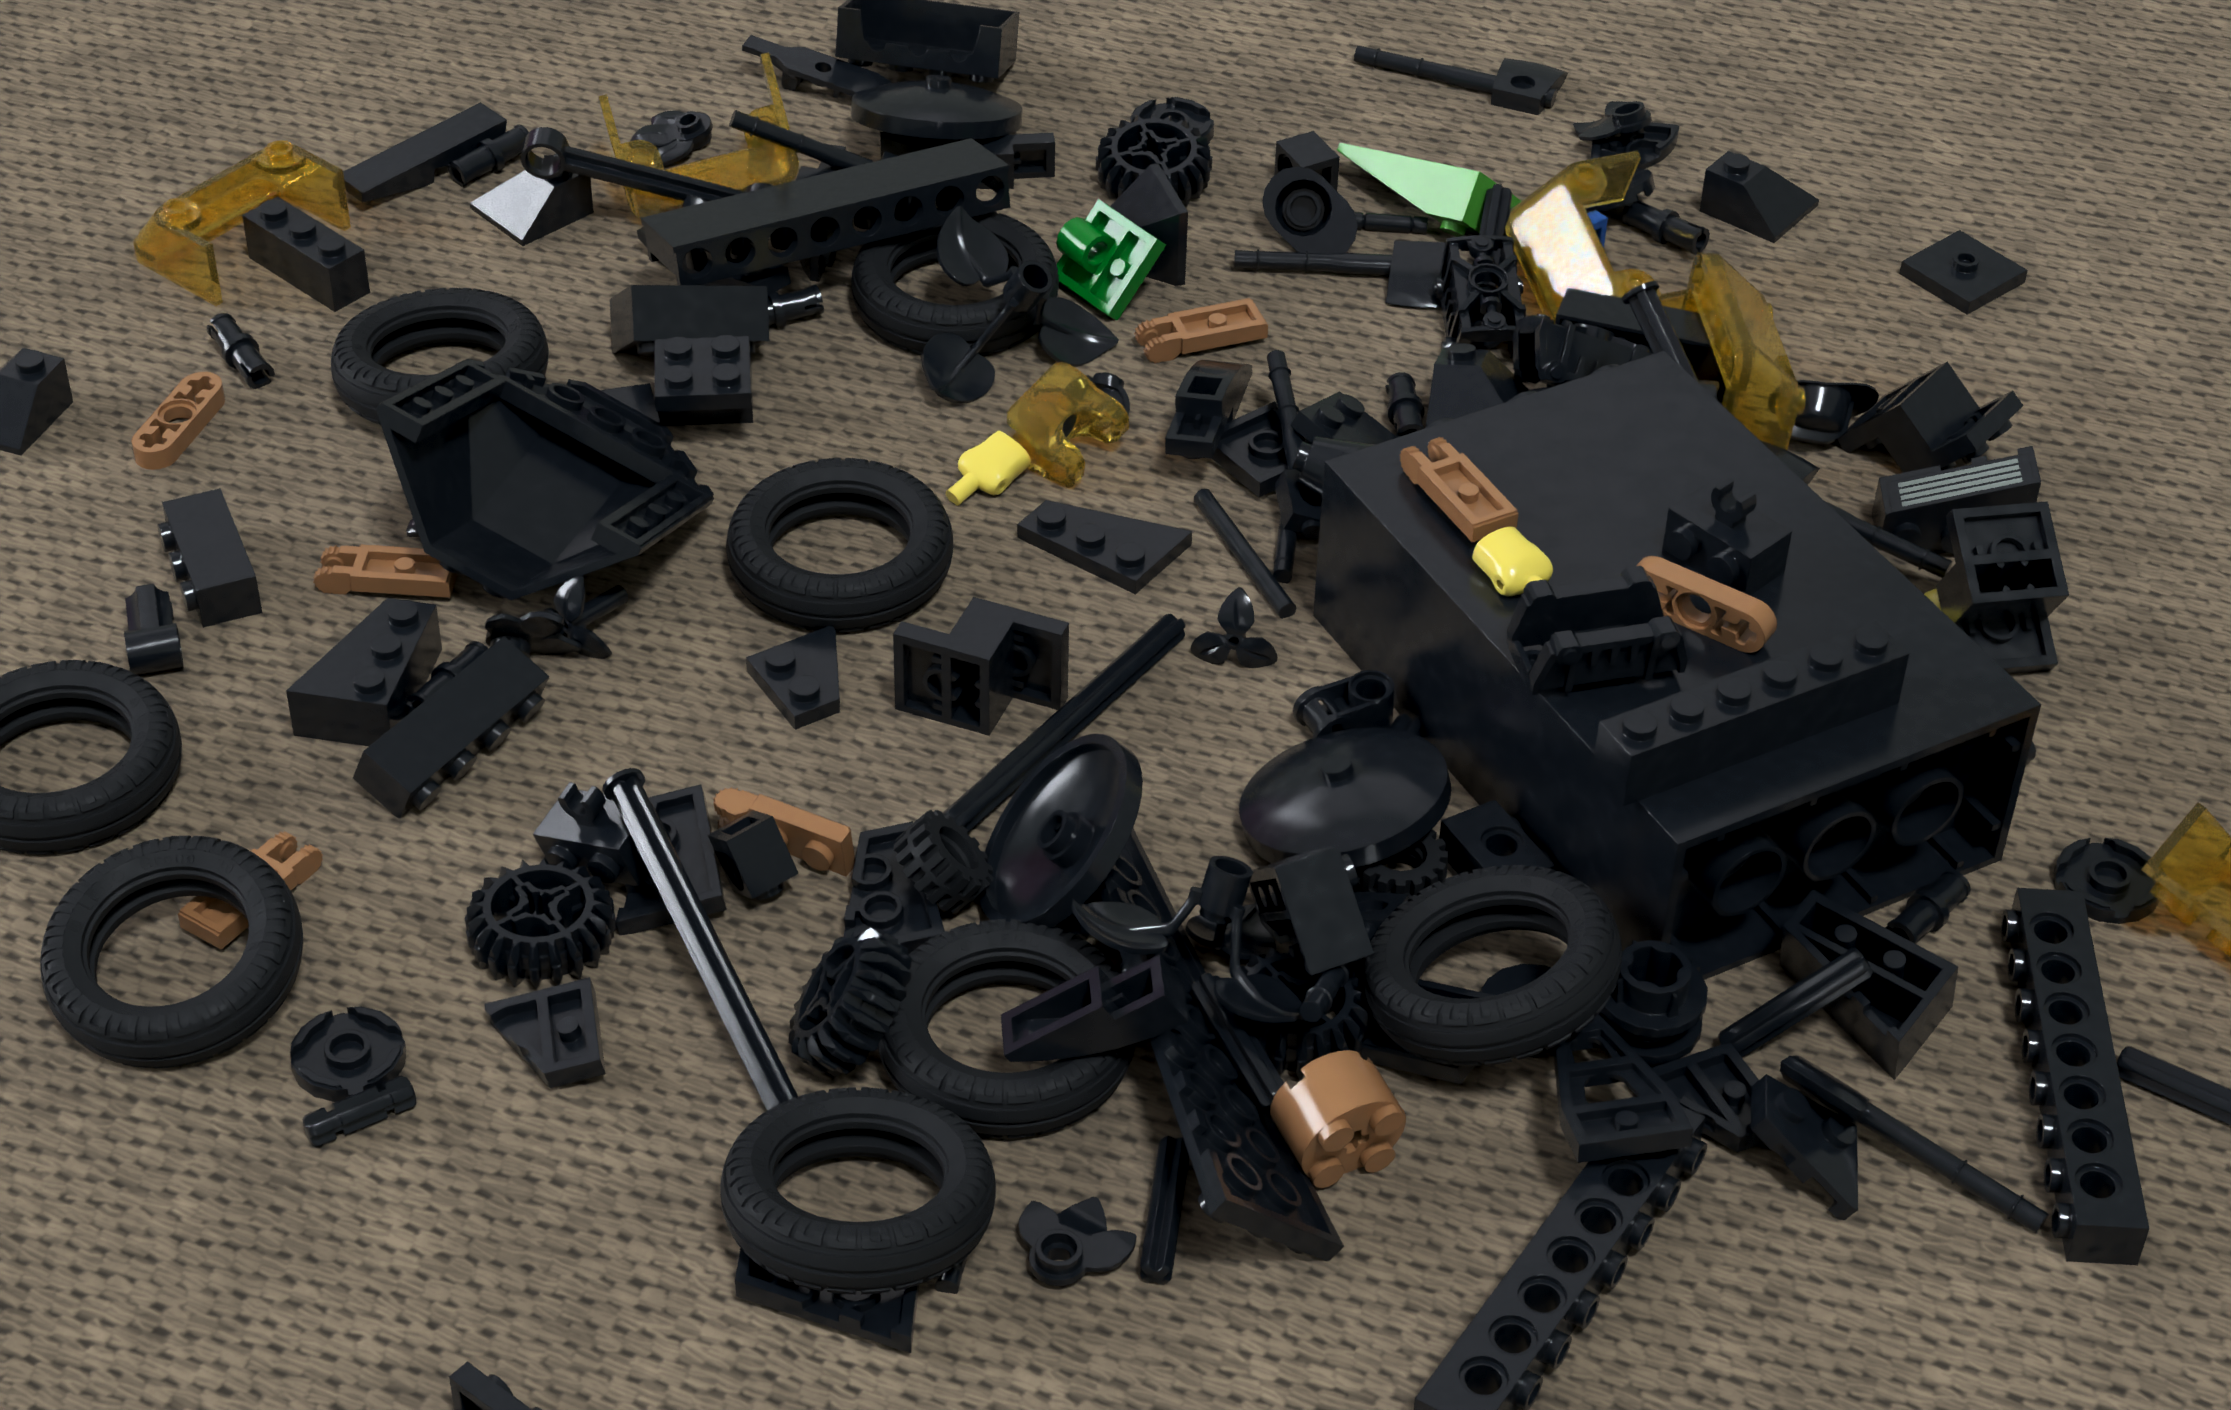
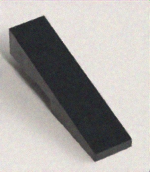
[336,102,507,203]

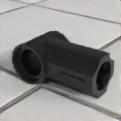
[124,584,184,675]

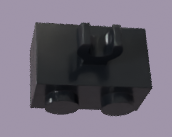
[1662,478,1792,595]
[533,782,671,887]

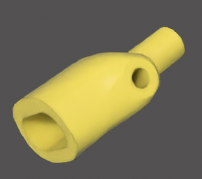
[946,431,1031,506]
[1472,526,1553,597]

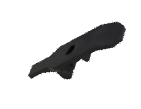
[742,35,892,98]

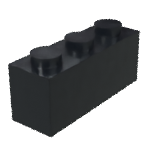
[242,196,370,312]
[157,488,262,628]

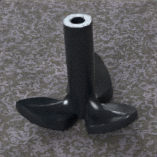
[544,576,628,659]
[1190,587,1278,668]

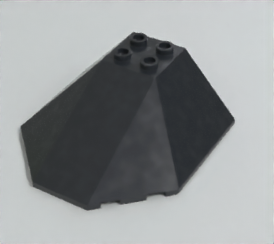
[376,359,714,600]

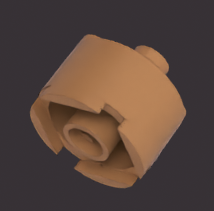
[1270,1050,1406,1188]

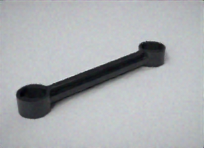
[521,127,773,201]

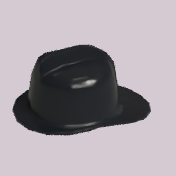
[1262,166,1358,254]
[1767,380,1879,444]

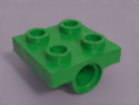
[1056,199,1166,320]

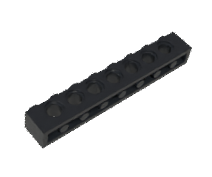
[2001,888,2150,1266]
[1414,1096,1707,1410]

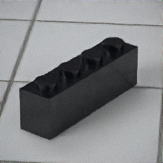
[353,636,550,819]

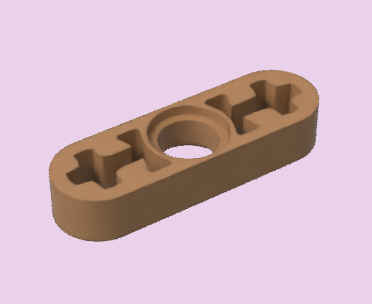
[131,372,225,470]
[1636,556,1777,653]

